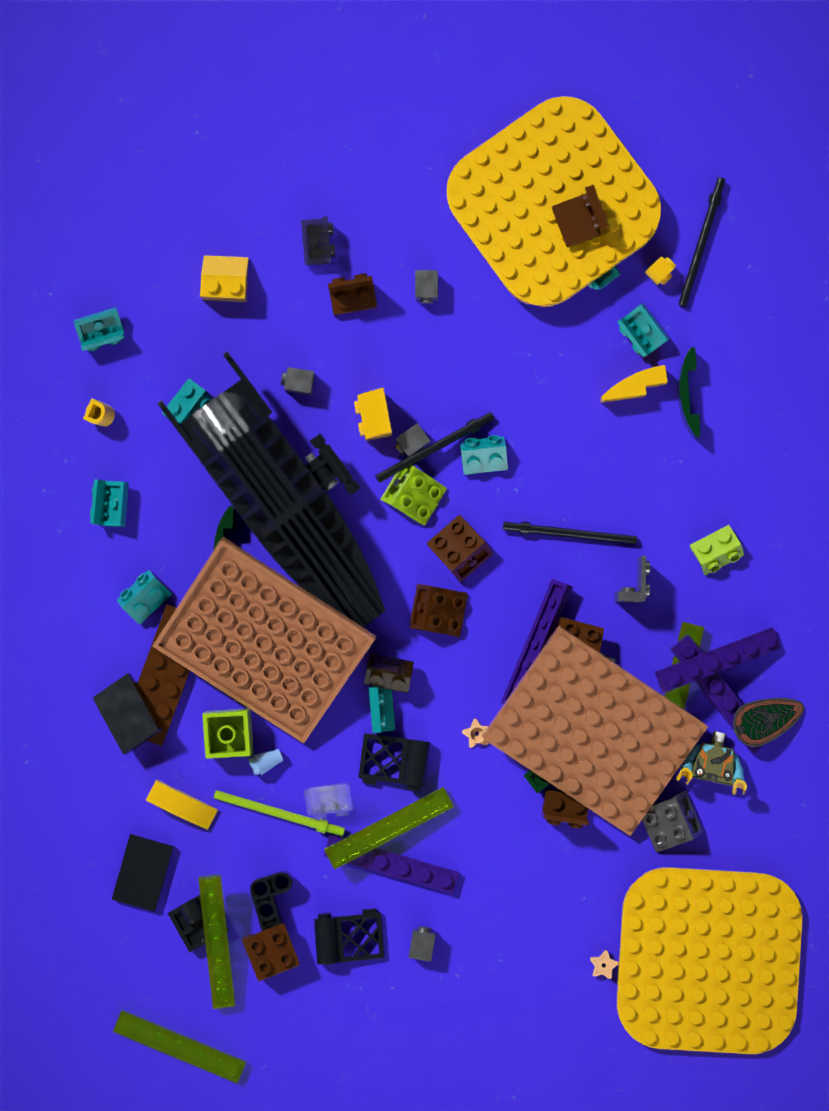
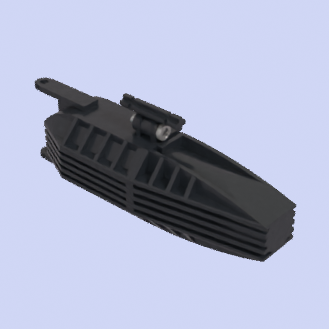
[157,352,385,628]

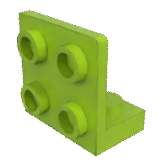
[380,465,447,526]

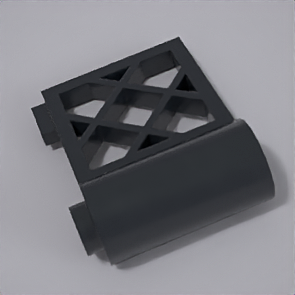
[358,733,431,791]
[314,908,384,965]

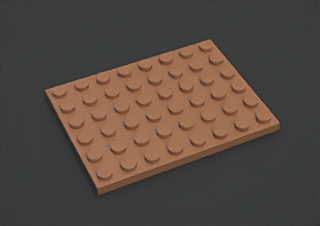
[152,537,376,744]
[482,626,708,836]

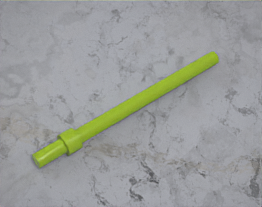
[214,790,345,837]

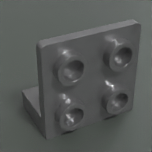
[615,556,650,602]
[642,791,704,852]

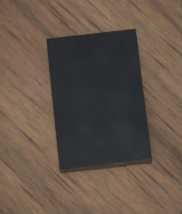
[93,673,162,755]
[112,834,174,912]

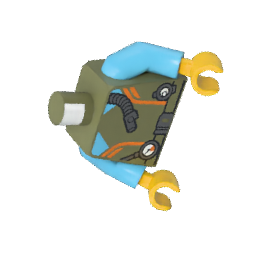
[676,731,747,795]

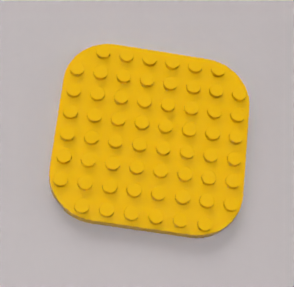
[447,97,661,307]
[616,867,802,1054]

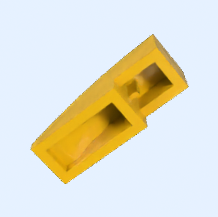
[600,365,668,403]
[146,779,218,830]

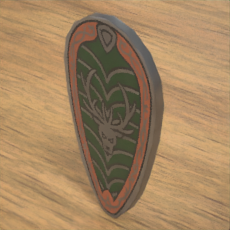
[733,698,804,747]

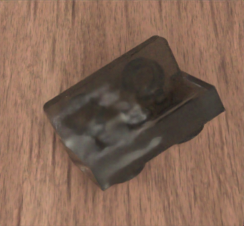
[301,216,335,266]

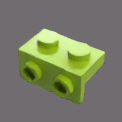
[689,525,744,575]

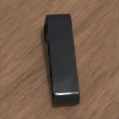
[250,871,293,931]

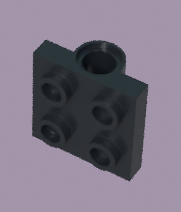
[167,890,229,953]

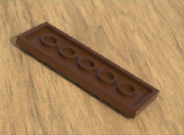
[137,604,190,746]

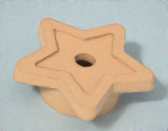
[462,719,488,748]
[590,950,619,979]

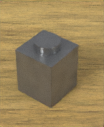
[415,270,438,304]
[281,367,315,395]
[395,423,431,457]
[409,926,436,962]

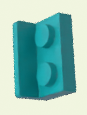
[369,687,395,733]

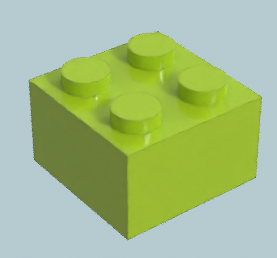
[202,708,254,759]

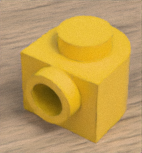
[645,256,676,285]
[83,398,115,427]

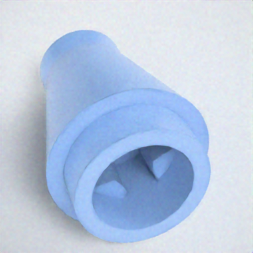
[248,749,283,776]

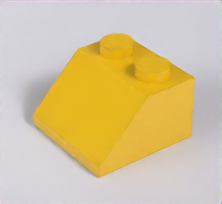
[200,255,249,302]
[354,388,392,441]

